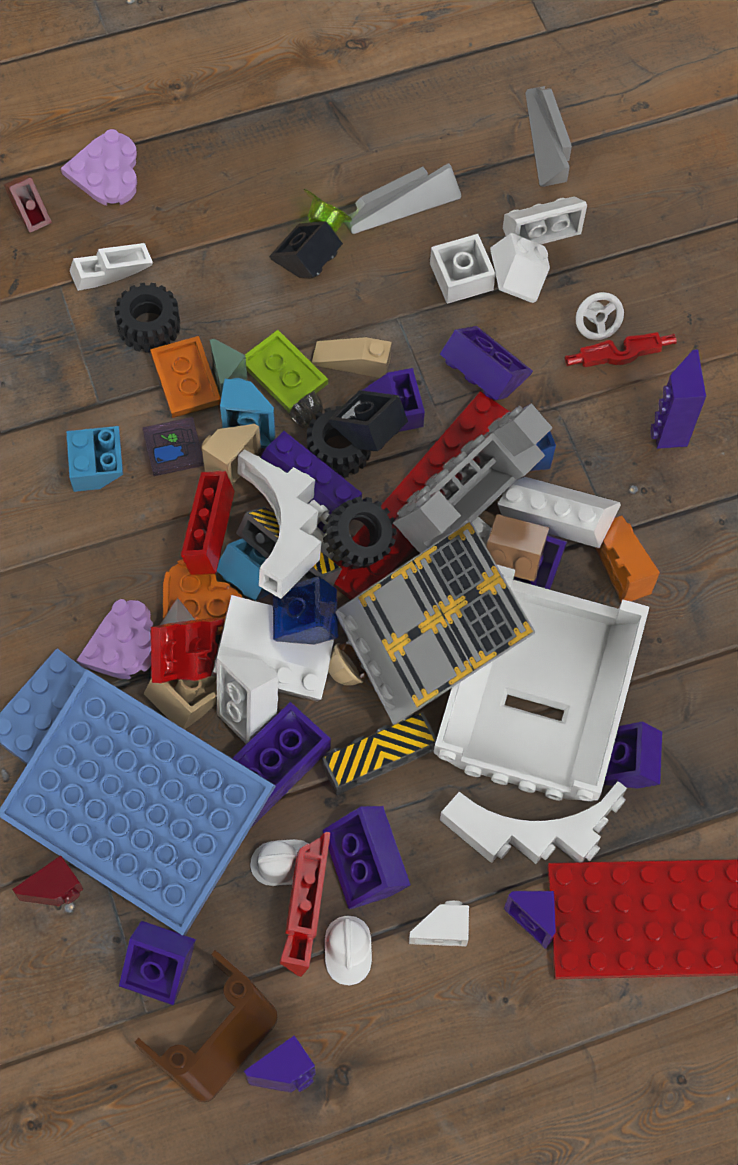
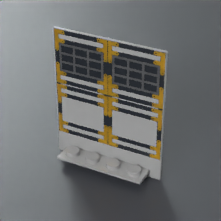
[335,520,535,725]

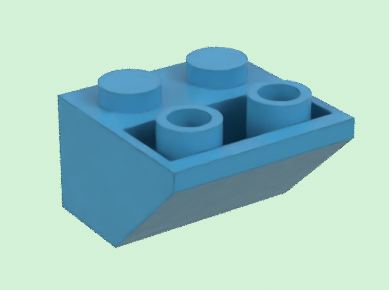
[66,426,123,492]

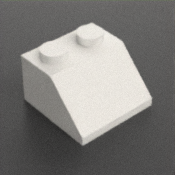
[490,233,550,303]

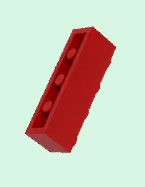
[181,471,235,575]

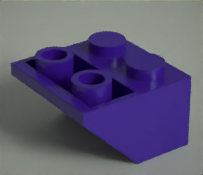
[362,368,425,432]

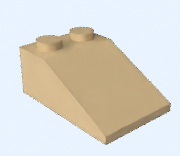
[144,655,217,729]

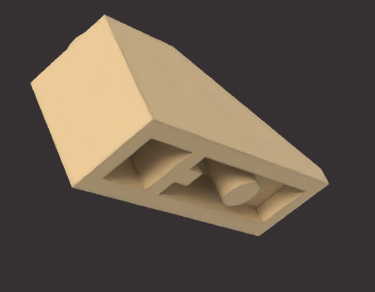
[312,337,392,378]

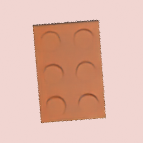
[150,336,221,418]

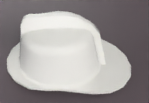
[250,839,309,886]
[325,916,372,985]

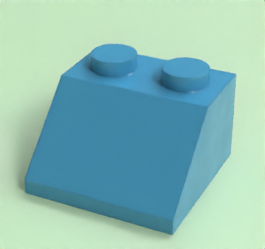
[217,538,270,601]

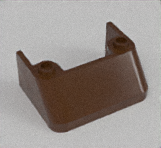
[135,950,277,1102]

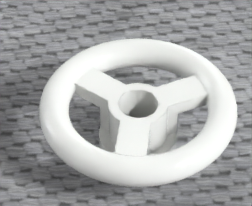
[576,292,624,340]

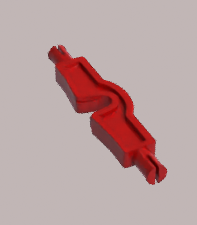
[565,332,677,367]

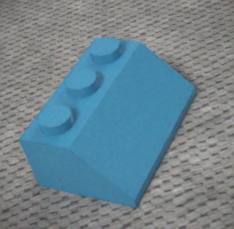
[220,378,276,448]

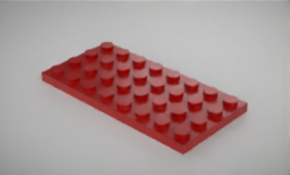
[547,860,738,979]

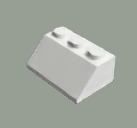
[503,196,587,244]
[217,655,279,744]

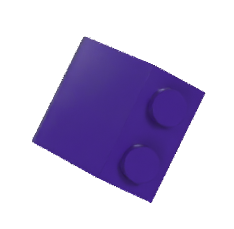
[603,721,662,788]
[119,921,196,1005]
[244,1035,316,1092]

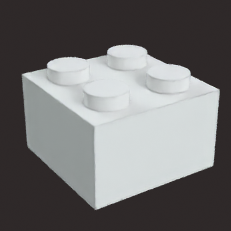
[430,234,496,304]

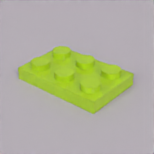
[245,330,328,413]

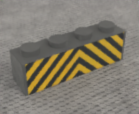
[236,506,342,597]
[322,713,437,796]

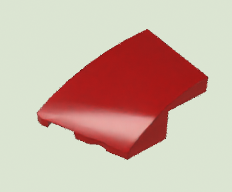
[151,618,224,684]

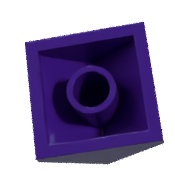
[504,891,556,949]

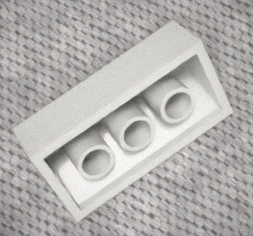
[498,477,621,548]

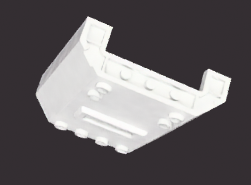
[434,565,649,801]

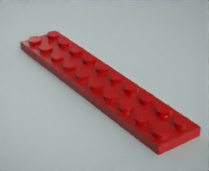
[333,391,509,600]

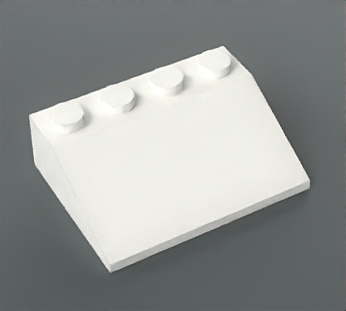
[211,595,337,702]

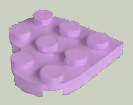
[61,129,137,205]
[76,599,153,679]

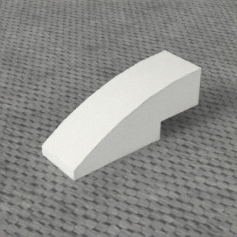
[70,243,153,291]

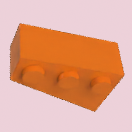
[595,516,660,602]

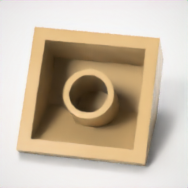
[202,424,261,485]

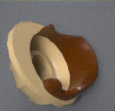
[328,642,367,685]

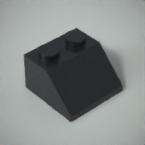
[269,221,343,278]
[328,390,408,452]

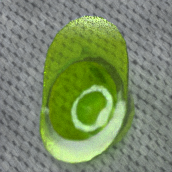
[303,189,352,232]

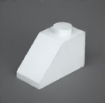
[409,901,469,946]

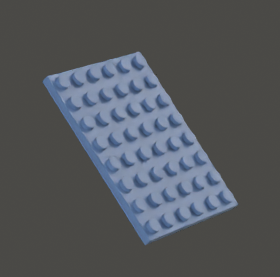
[0,669,276,935]

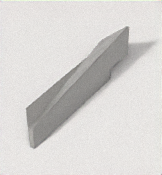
[525,86,572,187]
[342,163,461,234]

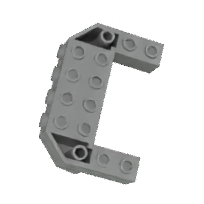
[393,403,552,553]

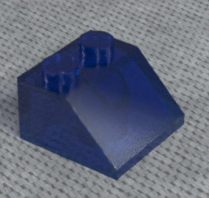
[273,576,338,645]

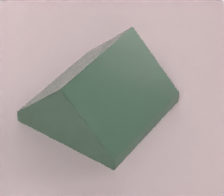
[210,339,248,398]

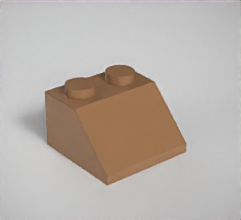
[486,514,549,581]

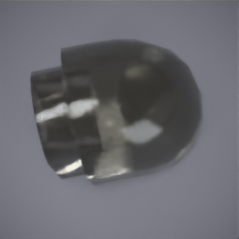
[289,391,323,428]

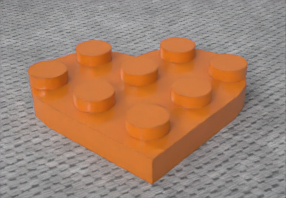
[163,559,242,635]

